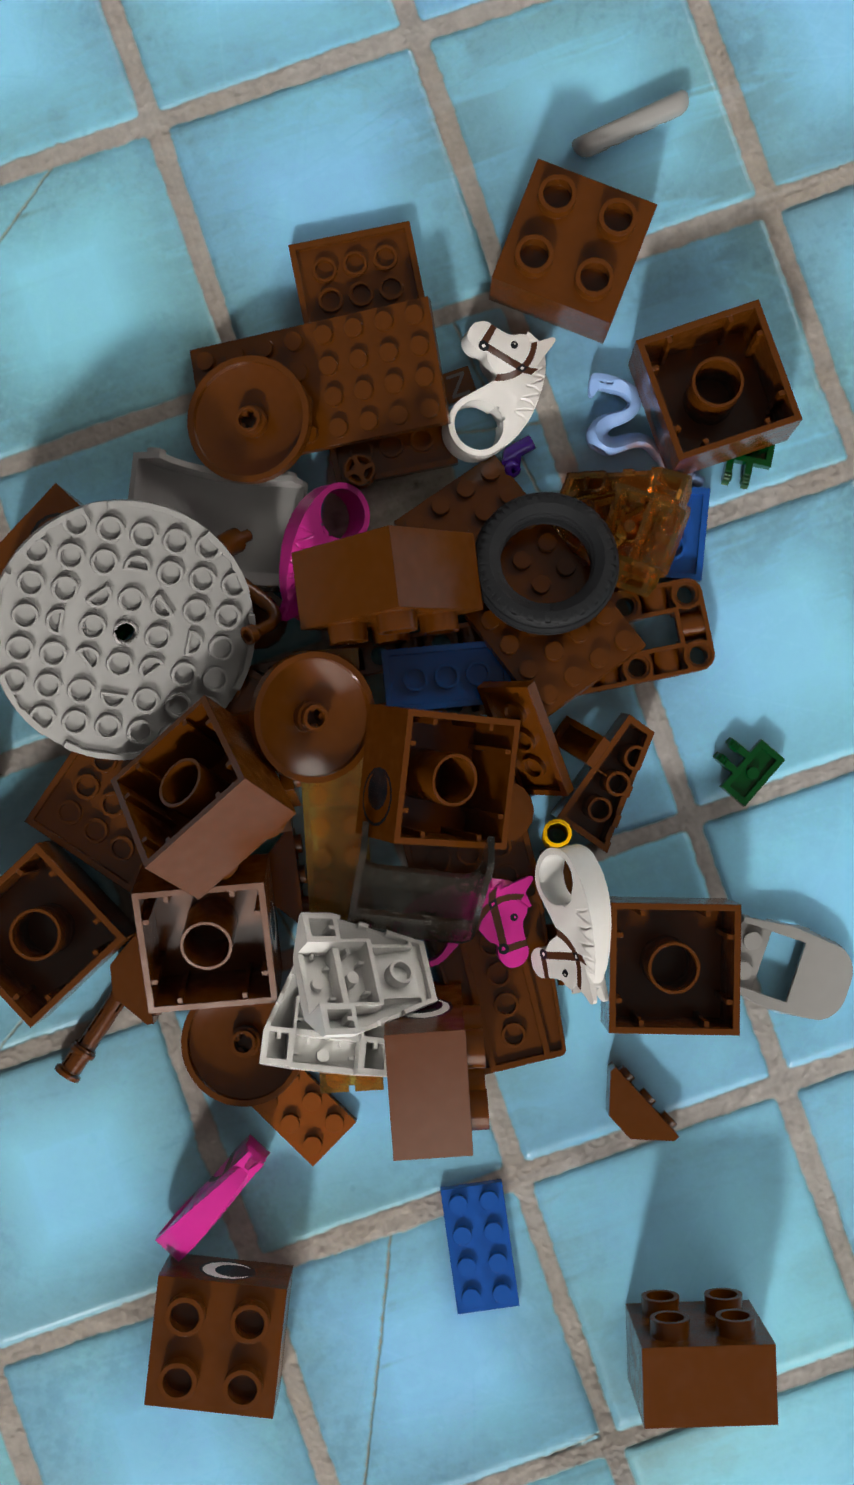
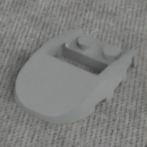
[740,914,853,1020]

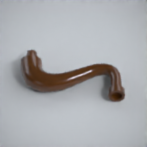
[216,528,282,645]

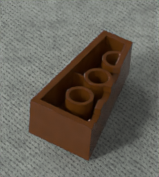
[550,712,655,853]

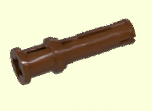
[54,991,124,1083]

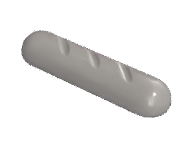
[572,90,689,158]

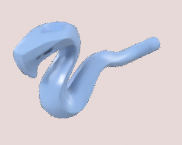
[586,373,705,487]

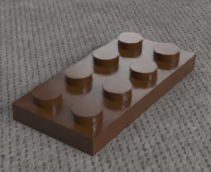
[477,681,574,796]

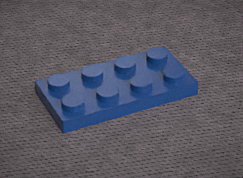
[381,641,511,710]
[440,1179,520,1314]

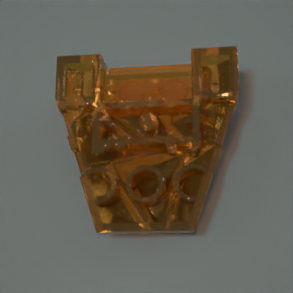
[551,467,692,598]

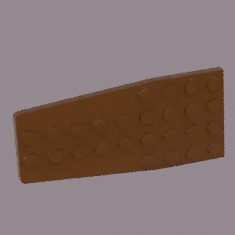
[403,778,566,1075]

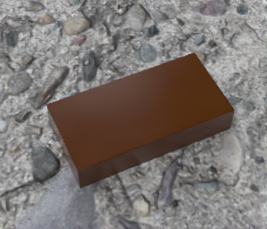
[554,715,611,768]

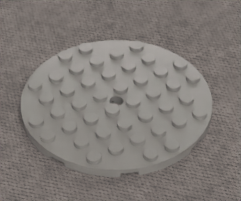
[0,499,256,760]

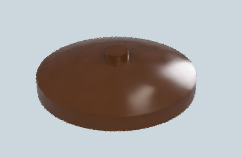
[187,355,312,484]
[249,651,375,784]
[181,990,300,1107]

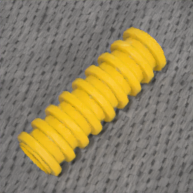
[542,819,572,849]

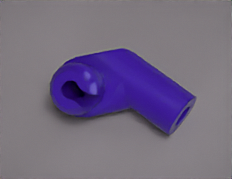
[501,435,536,478]

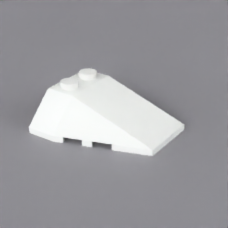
[293,912,438,1038]
[259,964,387,1077]

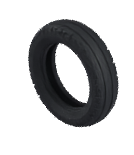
[475,492,619,635]

